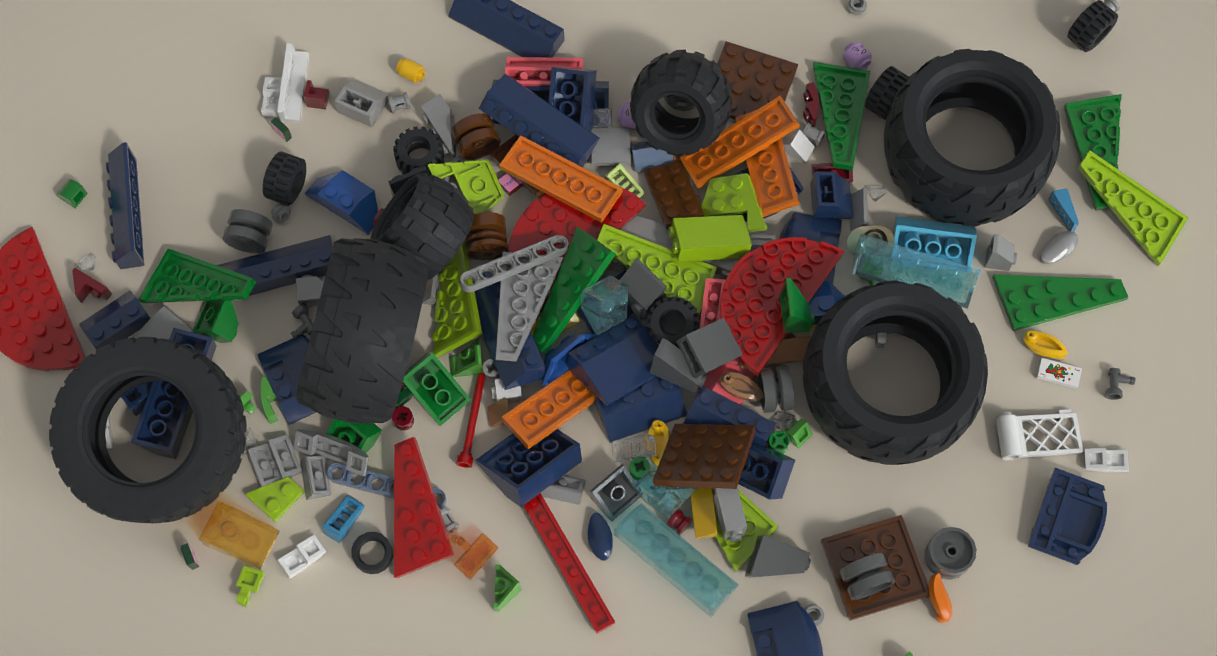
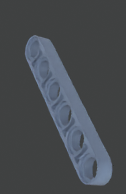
[327,463,447,509]

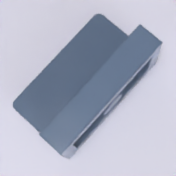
[630,141,673,172]

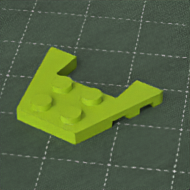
[427,160,505,214]
[701,173,767,232]

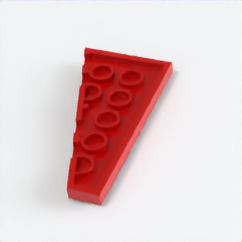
[394,437,454,578]

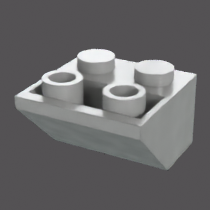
[334,80,390,127]

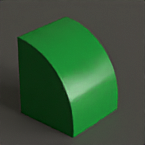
[56,179,88,209]

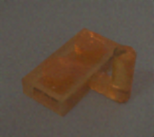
[450,533,498,580]

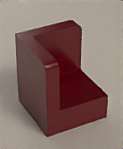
[303,80,330,110]

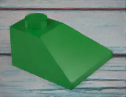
[780,278,814,333]
[193,300,239,343]
[326,419,382,453]

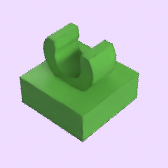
[240,391,257,414]
[785,418,813,448]

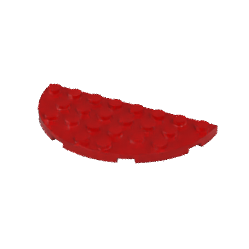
[508,185,646,293]
[0,227,86,371]
[719,237,844,376]

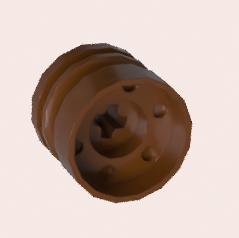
[466,212,508,260]

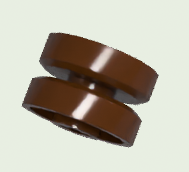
[451,113,501,160]

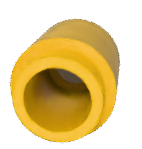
[396,58,426,84]

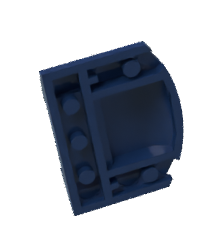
[779,212,842,284]
[257,334,316,425]
[1028,468,1107,565]
[747,601,823,656]

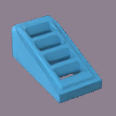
[1048,188,1079,232]
[322,495,365,543]

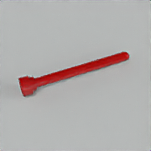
[456,373,485,468]

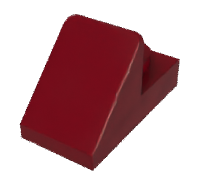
[72,268,112,303]

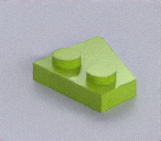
[246,477,304,523]

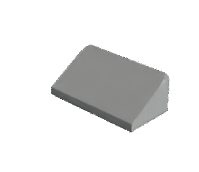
[850,188,868,231]
[422,272,440,305]
[300,455,331,500]
[541,475,585,504]

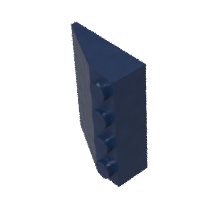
[568,316,659,406]
[476,429,582,507]

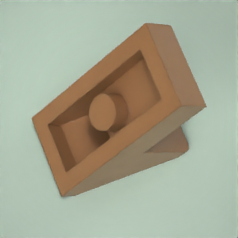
[487,398,527,427]

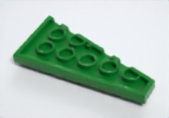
[1064,94,1122,211]
[532,226,616,355]

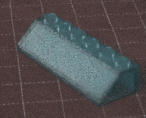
[851,233,980,309]
[614,503,739,617]

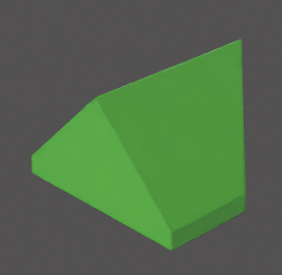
[450,337,484,377]
[493,564,521,611]

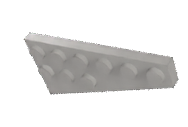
[495,252,563,361]

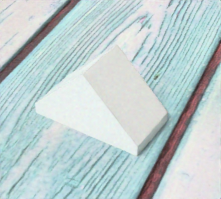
[782,129,815,164]

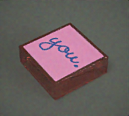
[498,173,523,196]

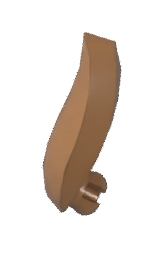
[720,372,764,401]

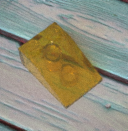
[199,501,280,569]

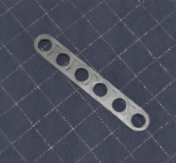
[460,235,568,292]

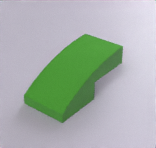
[260,376,278,424]

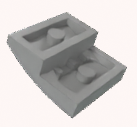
[591,127,631,166]
[135,306,194,340]
[247,434,302,488]

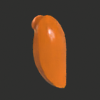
[929,573,952,623]

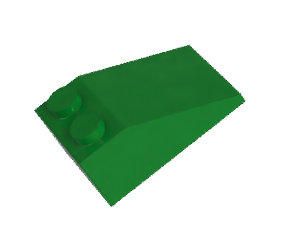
[402,352,471,426]

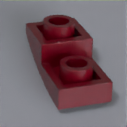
[803,82,819,127]

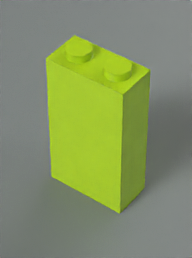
[668,215,752,262]

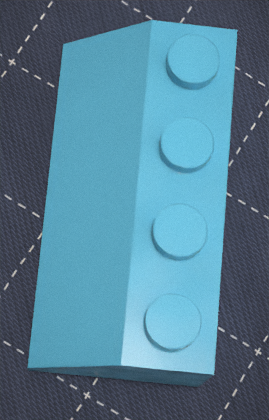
[890,216,977,272]

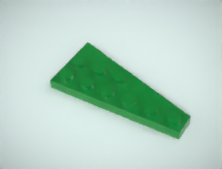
[813,62,870,171]
[138,249,257,303]
[992,274,1128,331]

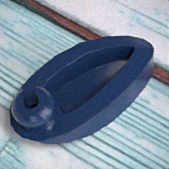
[588,512,613,561]

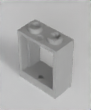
[712,488,747,542]

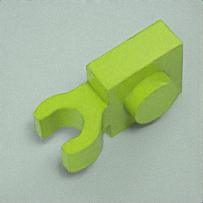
[236,565,265,607]

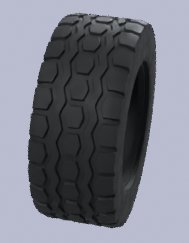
[49,337,247,524]

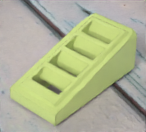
[604,164,645,198]

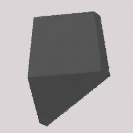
[590,464,643,521]

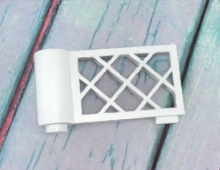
[995,409,1084,460]

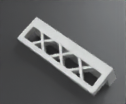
[277,43,309,123]

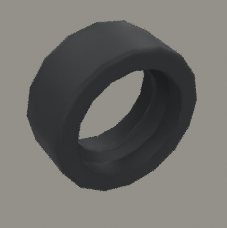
[351,532,393,574]

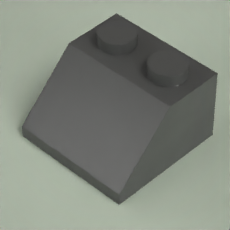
[616,259,666,319]

